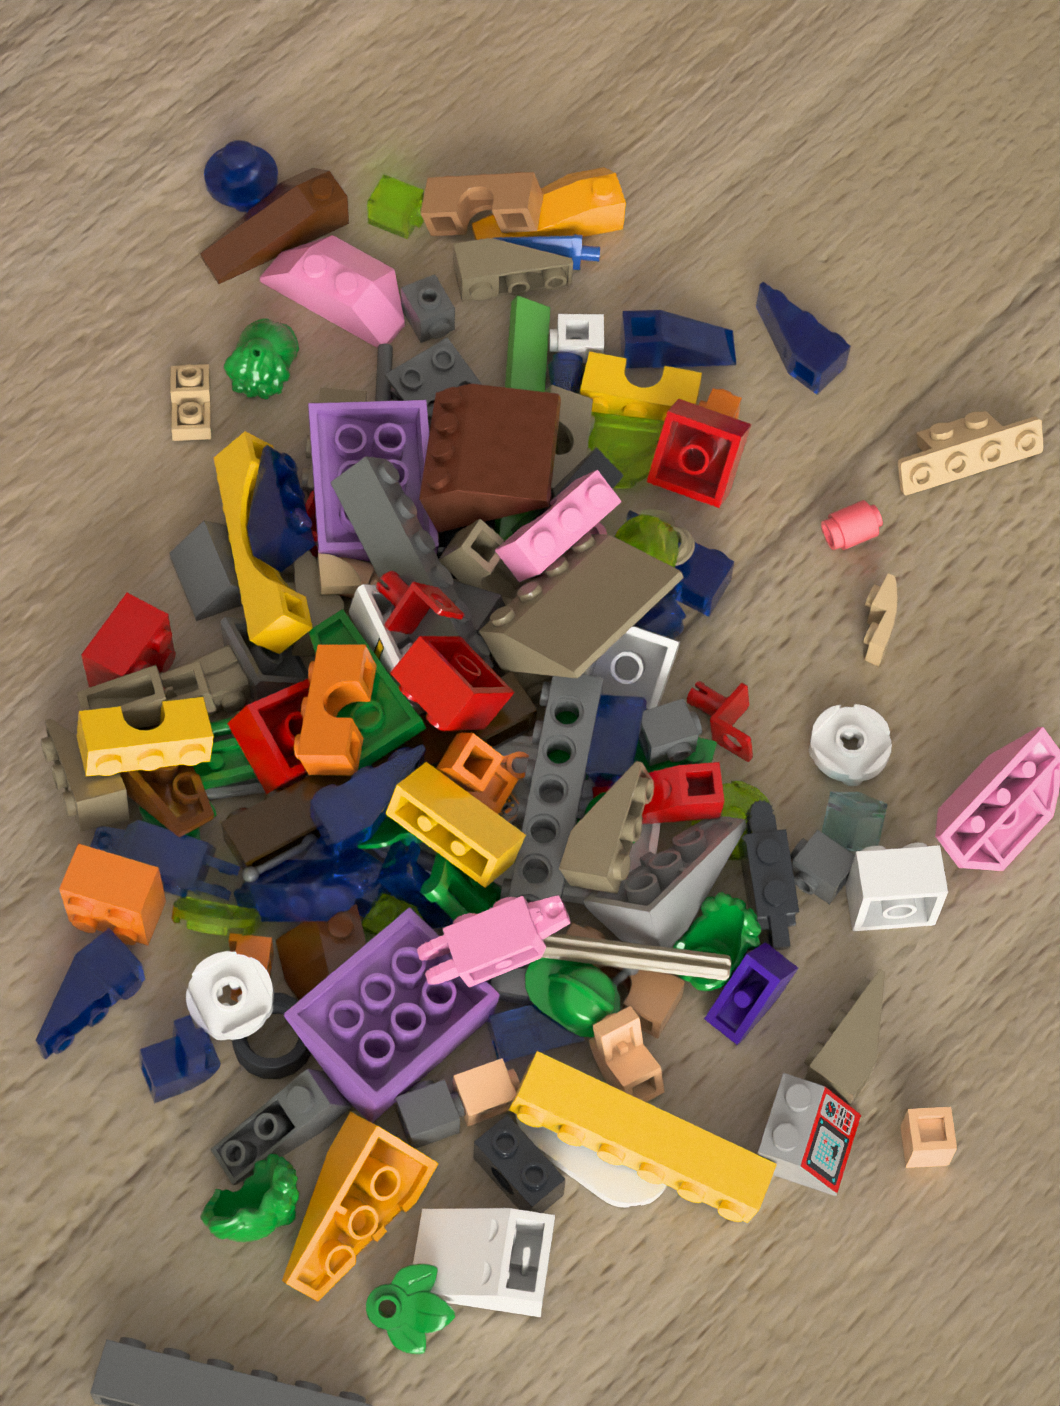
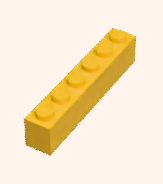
[509,1051,777,1223]

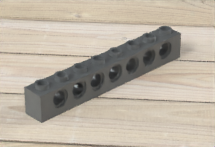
[486,674,603,1007]

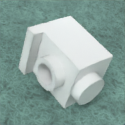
[549,314,604,363]

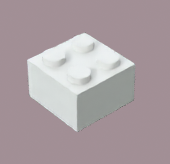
[583,626,681,715]
[845,843,948,931]

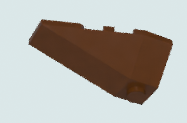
[200,168,349,284]
[119,725,214,838]
[276,905,367,1000]

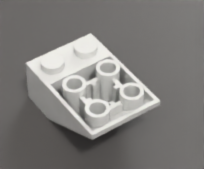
[413,1208,555,1317]

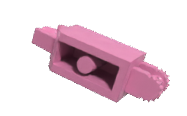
[417,895,570,987]

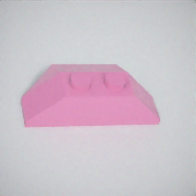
[259,235,405,348]
[935,727,1060,871]

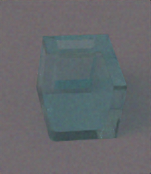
[822,791,888,851]

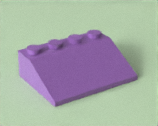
[308,400,439,562]
[284,907,500,1123]

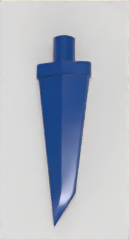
[493,234,600,270]

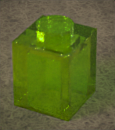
[367,174,424,239]

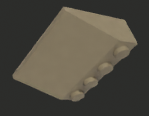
[479,533,684,678]

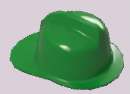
[525,957,620,1037]

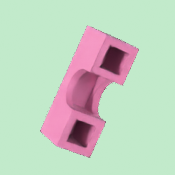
[495,470,622,582]

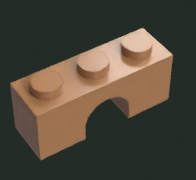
[420,172,543,236]
[565,923,685,1039]

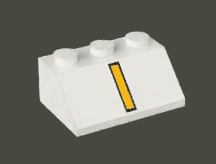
[349,584,427,715]

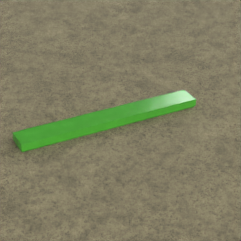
[494,295,550,541]

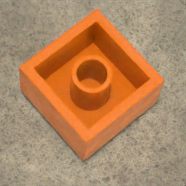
[59,843,166,946]

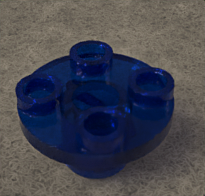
[204,140,278,212]

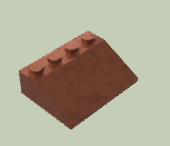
[419,383,561,533]

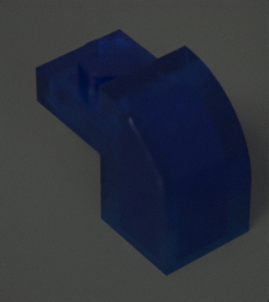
[139,1015,221,1104]

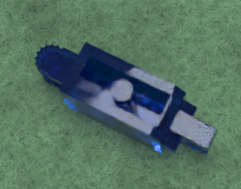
[90,820,240,901]
[233,859,370,922]

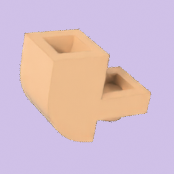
[589,1006,665,1102]

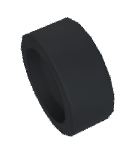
[232,992,311,1079]

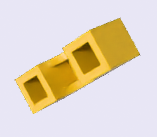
[580,351,702,426]
[77,697,214,776]

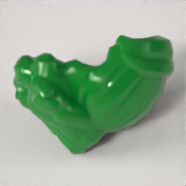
[223,318,299,399]
[673,892,761,991]
[200,1153,299,1242]

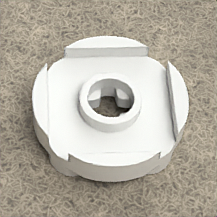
[809,704,892,787]
[186,951,274,1040]

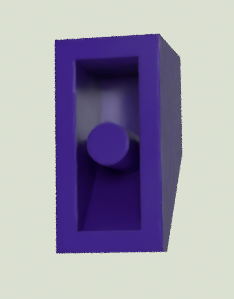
[704,942,799,1045]

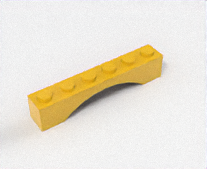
[213,431,313,654]

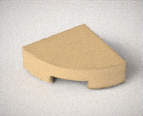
[317,553,361,595]

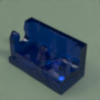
[586,695,648,787]
[377,841,462,929]
[486,1004,585,1062]

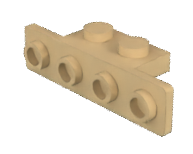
[898,411,1043,495]

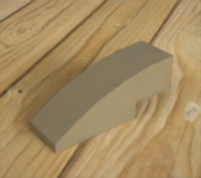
[77,661,217,728]

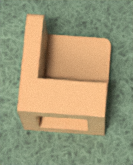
[901,1107,957,1168]

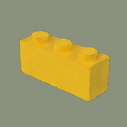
[386,762,526,888]

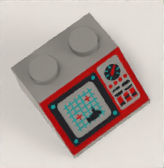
[757,1073,861,1196]

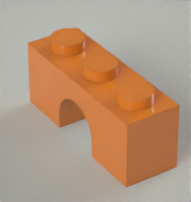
[294,645,377,775]

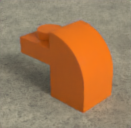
[436,733,518,814]

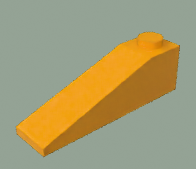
[472,167,626,240]
[282,1112,439,1301]

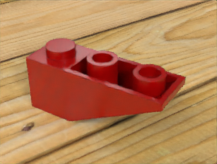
[592,762,725,825]

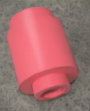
[821,500,883,550]

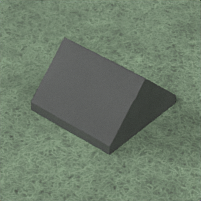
[169,520,243,621]
[220,617,309,702]

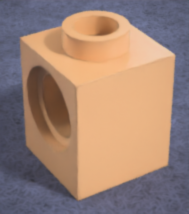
[452,1058,520,1127]

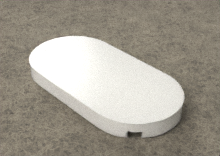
[515,1114,667,1208]

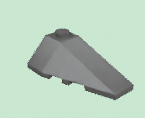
[583,816,747,948]

